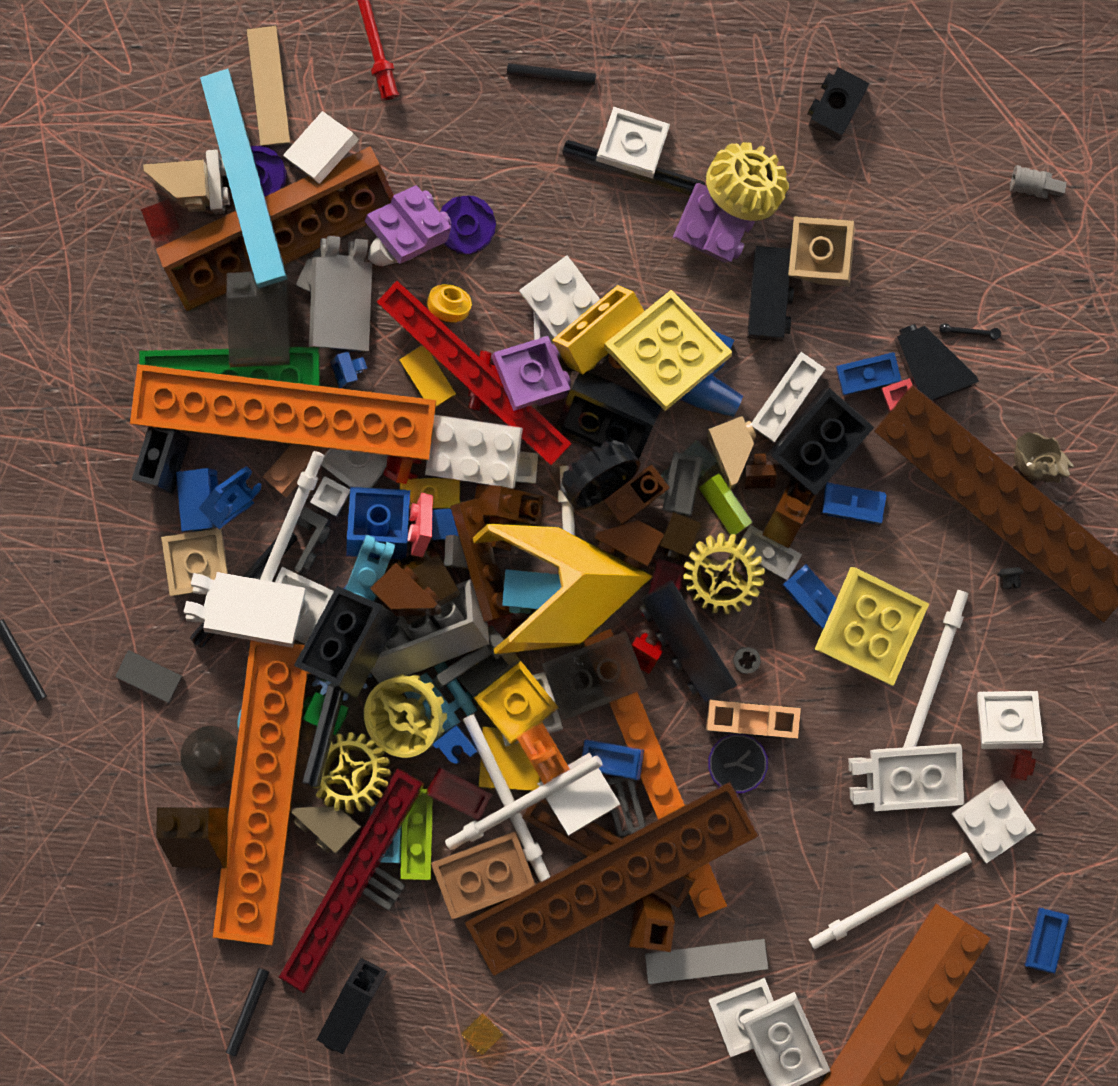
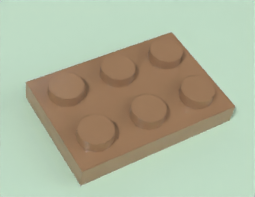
[431,831,535,920]

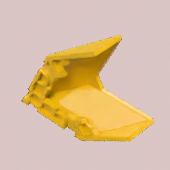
[473,524,653,654]

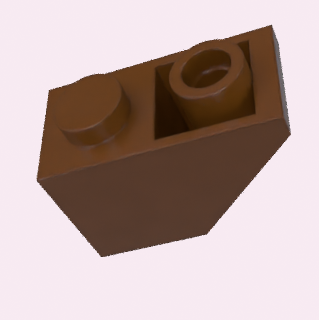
[604,464,670,525]
[762,479,817,549]
[474,484,544,526]
[594,520,664,569]
[370,563,442,616]
[629,893,675,952]

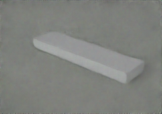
[645,939,768,984]

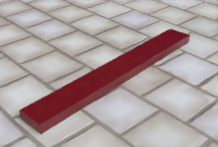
[278,769,425,993]

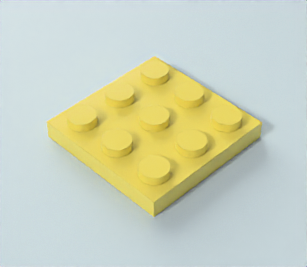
[604,290,732,411]
[815,567,929,686]

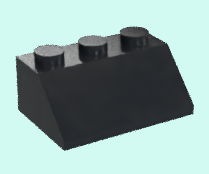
[555,371,662,460]
[766,388,874,495]
[294,586,399,698]

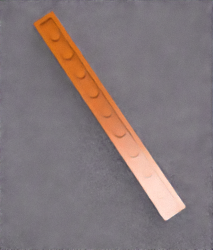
[583,629,727,918]

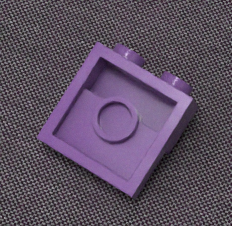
[672,183,755,263]
[365,185,451,264]
[492,336,571,411]

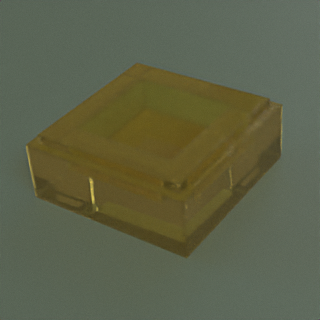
[461,1012,504,1055]

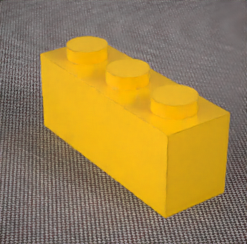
[552,285,644,374]

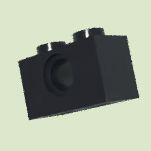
[807,67,870,141]
[132,427,191,494]

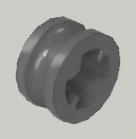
[733,647,761,674]

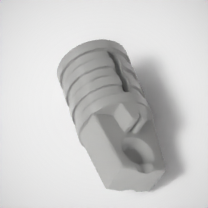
[1010,165,1067,199]

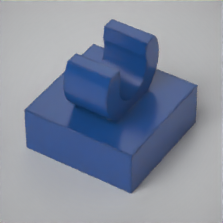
[330,352,367,389]

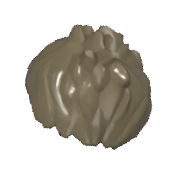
[1013,432,1074,483]

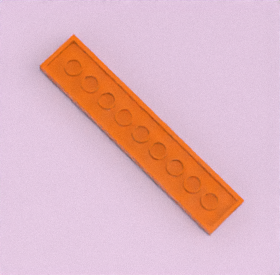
[130,364,437,461]
[212,640,308,945]

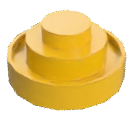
[427,284,472,322]

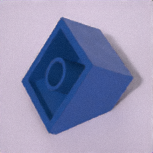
[346,487,410,560]

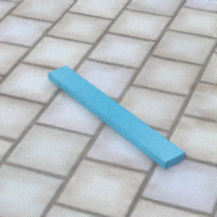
[200,69,287,288]

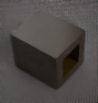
[660,512,701,561]

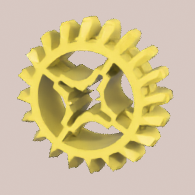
[683,533,765,614]
[313,732,391,814]

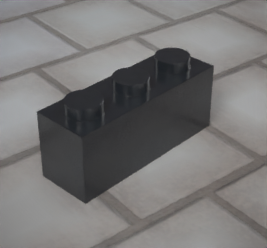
[747,246,794,341]

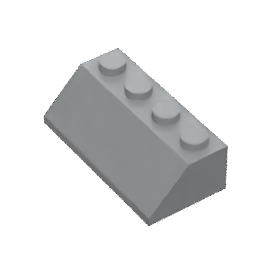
[371,579,489,683]

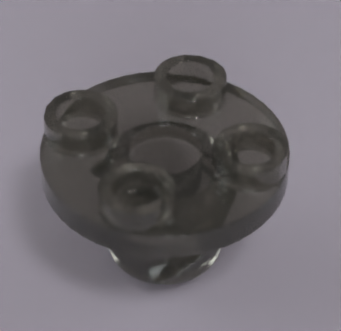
[180,726,237,786]

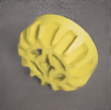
[706,143,789,221]
[364,674,447,758]

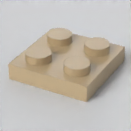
[161,528,228,597]

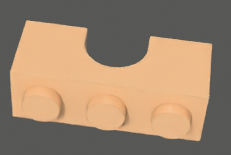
[706,700,801,739]

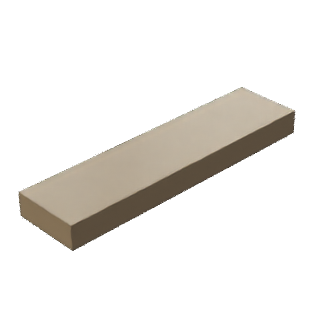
[247,26,291,147]

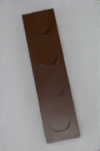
[450,498,511,622]

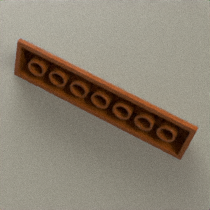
[156,146,394,311]
[819,903,991,1086]

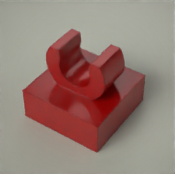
[383,456,422,484]
[624,633,663,674]

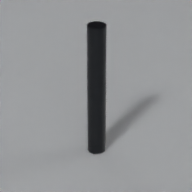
[507,63,596,85]
[0,619,47,702]
[226,967,270,1057]

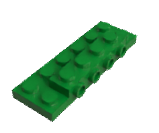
[139,347,320,386]

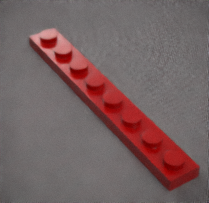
[377,281,572,466]

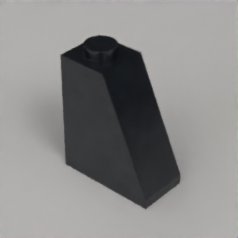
[894,324,979,401]
[317,958,387,1054]

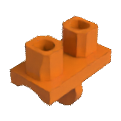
[516,722,570,784]

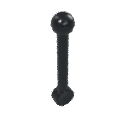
[939,323,1001,340]

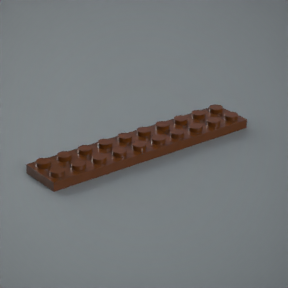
[874,385,1118,623]
[465,781,759,976]

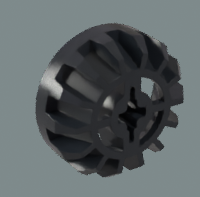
[561,440,641,510]

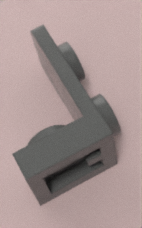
[294,506,332,574]
[459,625,521,698]

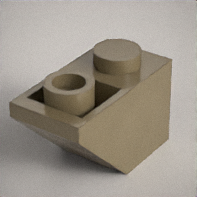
[291,806,362,854]

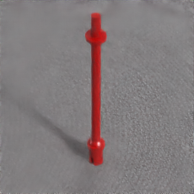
[357,0,400,101]

